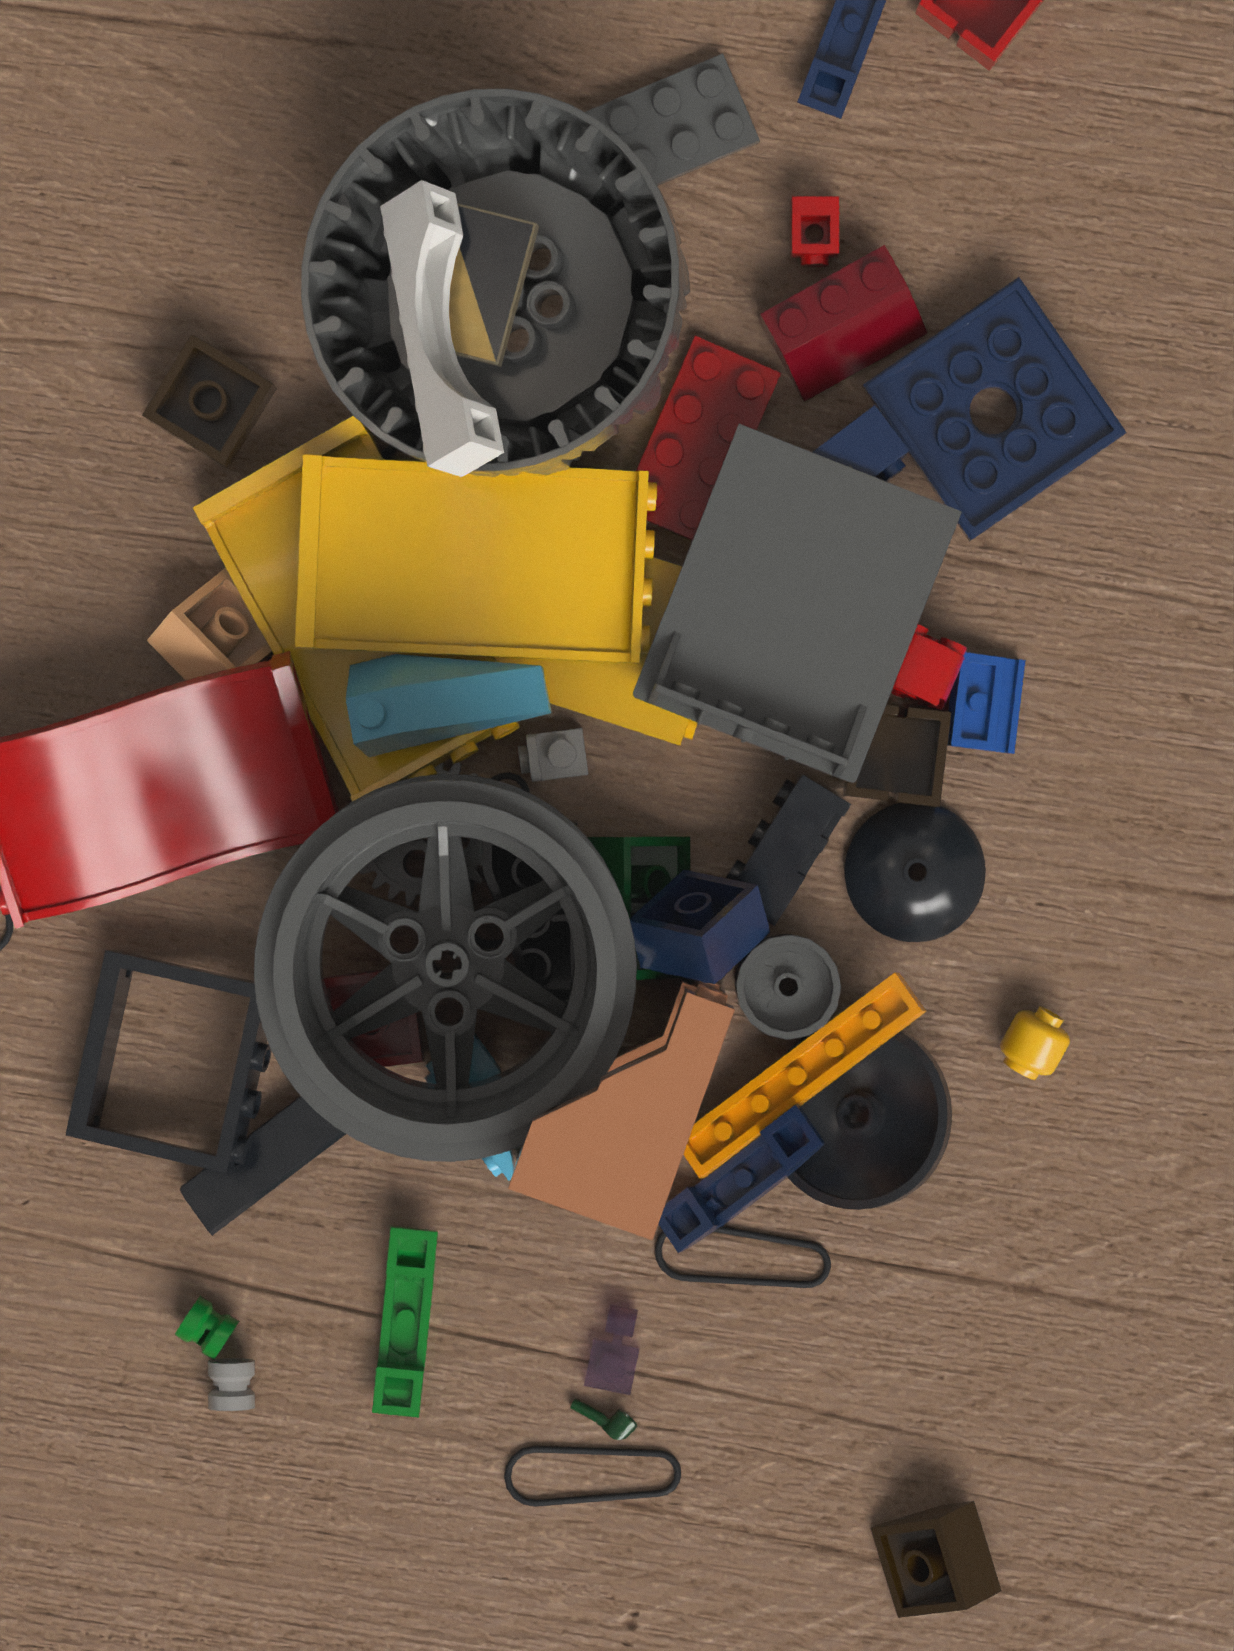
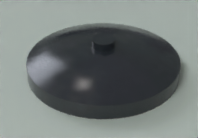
[785,1027,952,1210]

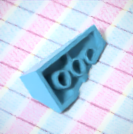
[346,654,552,757]

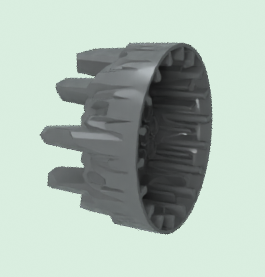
[301,89,690,477]

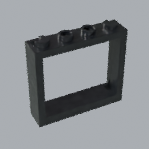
[65,950,272,1173]

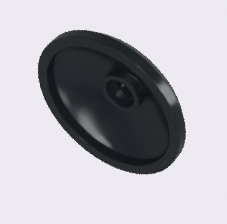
[844,803,986,942]

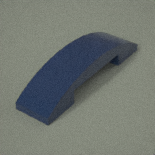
[797,0,886,119]
[659,1104,825,1253]

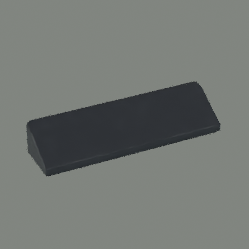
[180,1096,346,1236]

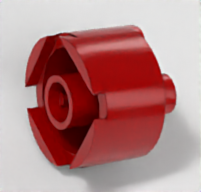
[891,624,967,711]

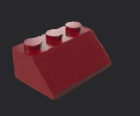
[759,245,928,402]

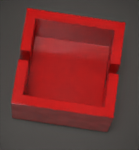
[915,0,1044,71]

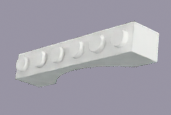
[380,180,504,477]

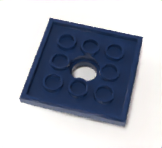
[862,277,1127,542]

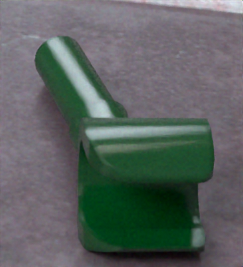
[570,1398,637,1440]

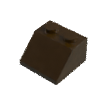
[870,1501,1002,1618]

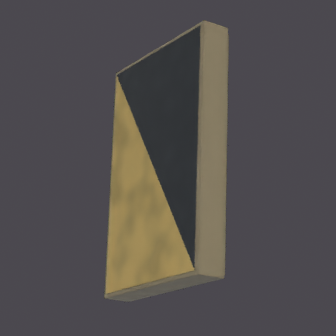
[449,203,539,367]

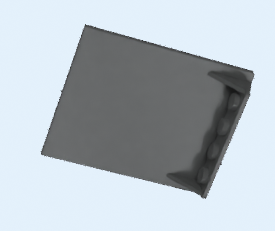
[633,424,962,783]

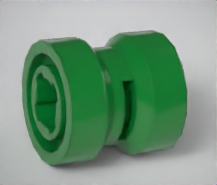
[174,1295,240,1361]

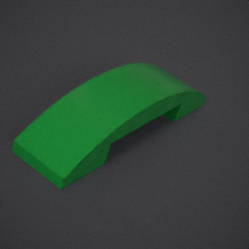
[372,1226,438,1418]

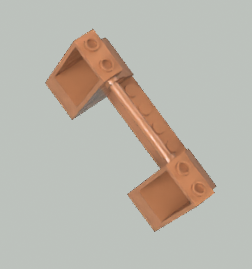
[508,979,735,1240]

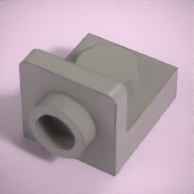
[518,728,589,782]

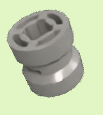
[208,1358,255,1411]

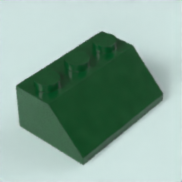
[587,836,691,980]

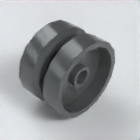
[735,933,841,1040]

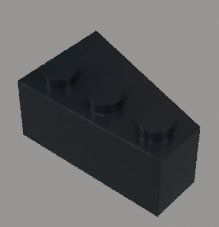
[726,774,852,926]

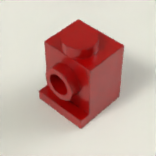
[790,196,839,267]

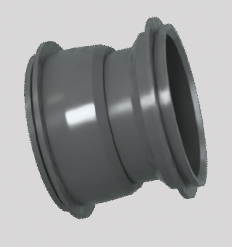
[254,774,637,1162]

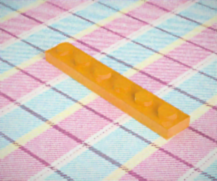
[683,972,927,1178]

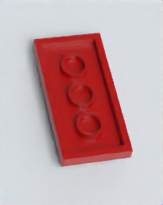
[636,336,781,541]

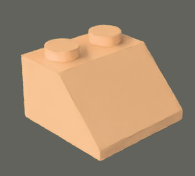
[147,567,273,680]

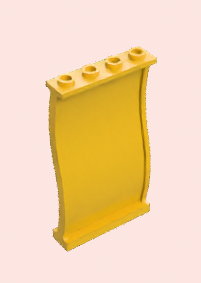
[193,416,520,801]
[294,454,657,664]

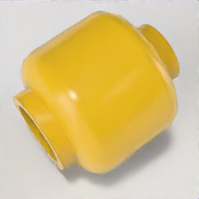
[1000,1006,1070,1080]

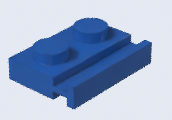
[947,652,1026,754]

